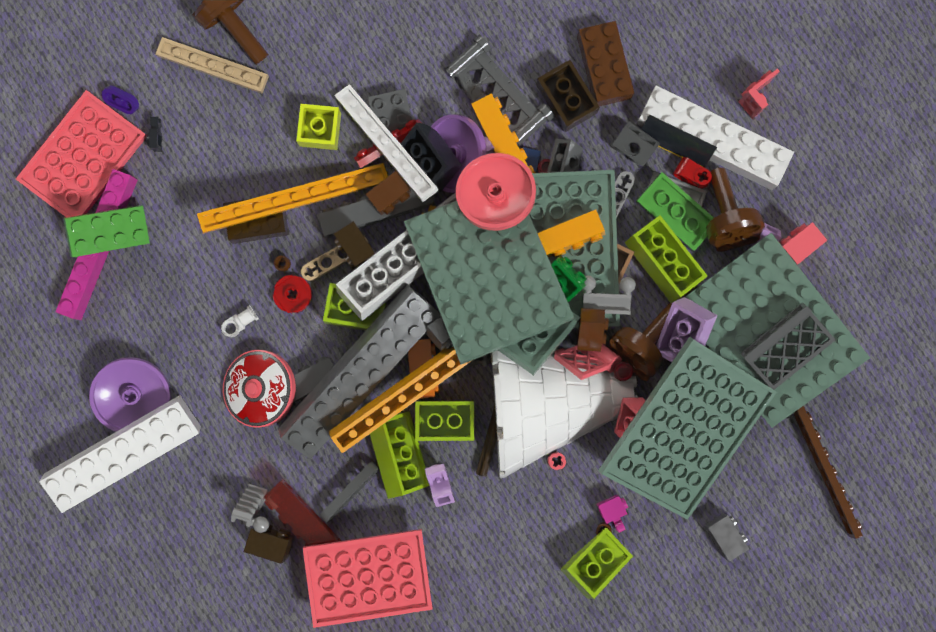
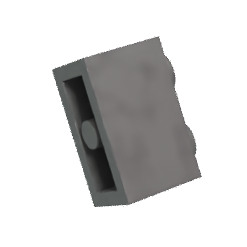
[704,513,749,562]

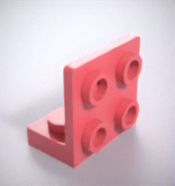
[739,69,780,119]

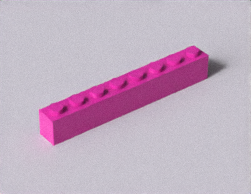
[55,169,137,320]

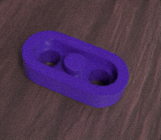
[102,86,139,114]

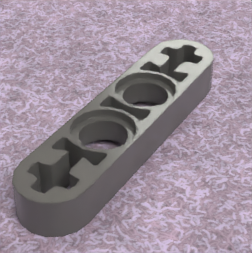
[320,461,379,523]

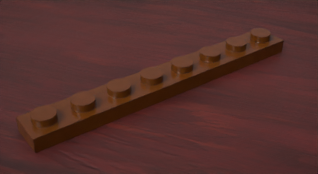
[793,406,863,539]

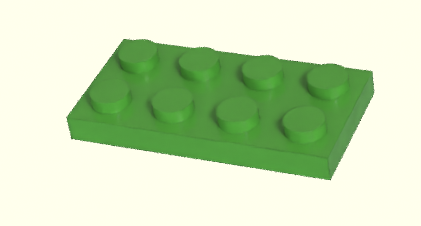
[636,172,714,251]
[63,205,150,258]

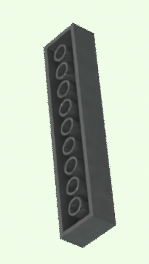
[278,284,441,459]

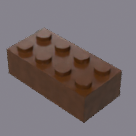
[577,21,634,107]

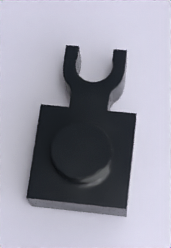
[147,117,162,152]

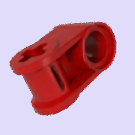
[673,157,712,189]

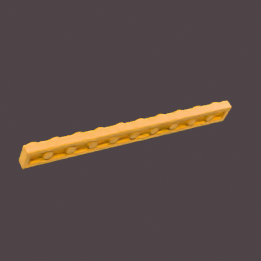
[197,163,388,234]

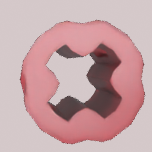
[547,452,566,470]

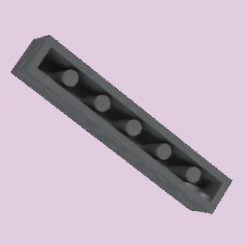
[318,189,435,239]

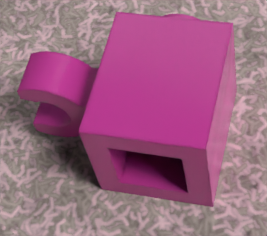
[596,495,628,533]

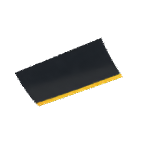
[641,114,717,167]

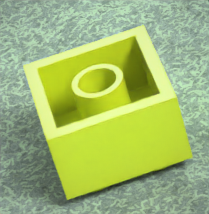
[296,104,341,150]

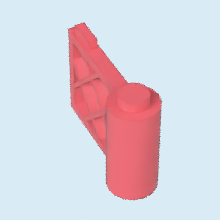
[554,344,622,380]

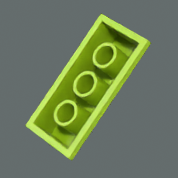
[370,412,430,499]

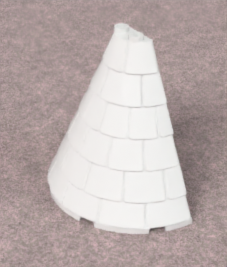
[491,348,638,478]

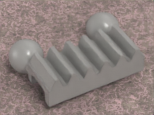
[583,275,636,315]
[231,484,283,533]

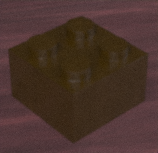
[334,221,375,269]
[243,524,295,564]

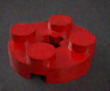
[273,275,312,314]

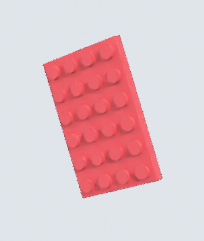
[16,90,147,217]
[303,529,432,628]

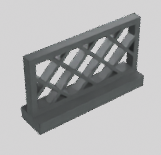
[740,303,836,390]

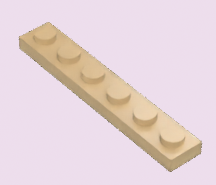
[156,37,269,93]

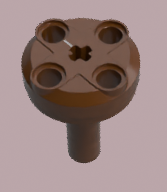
[192,0,269,65]
[706,168,765,252]
[610,302,672,381]

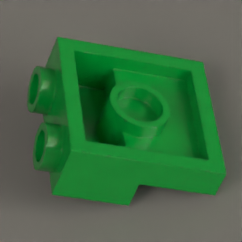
[551,255,586,302]

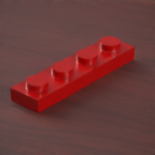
[354,119,422,168]

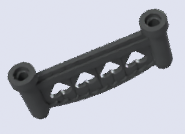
[445,34,555,146]

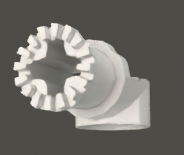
[221,305,259,337]

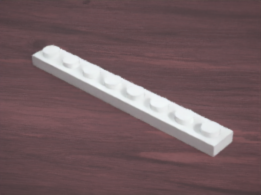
[334,84,438,202]

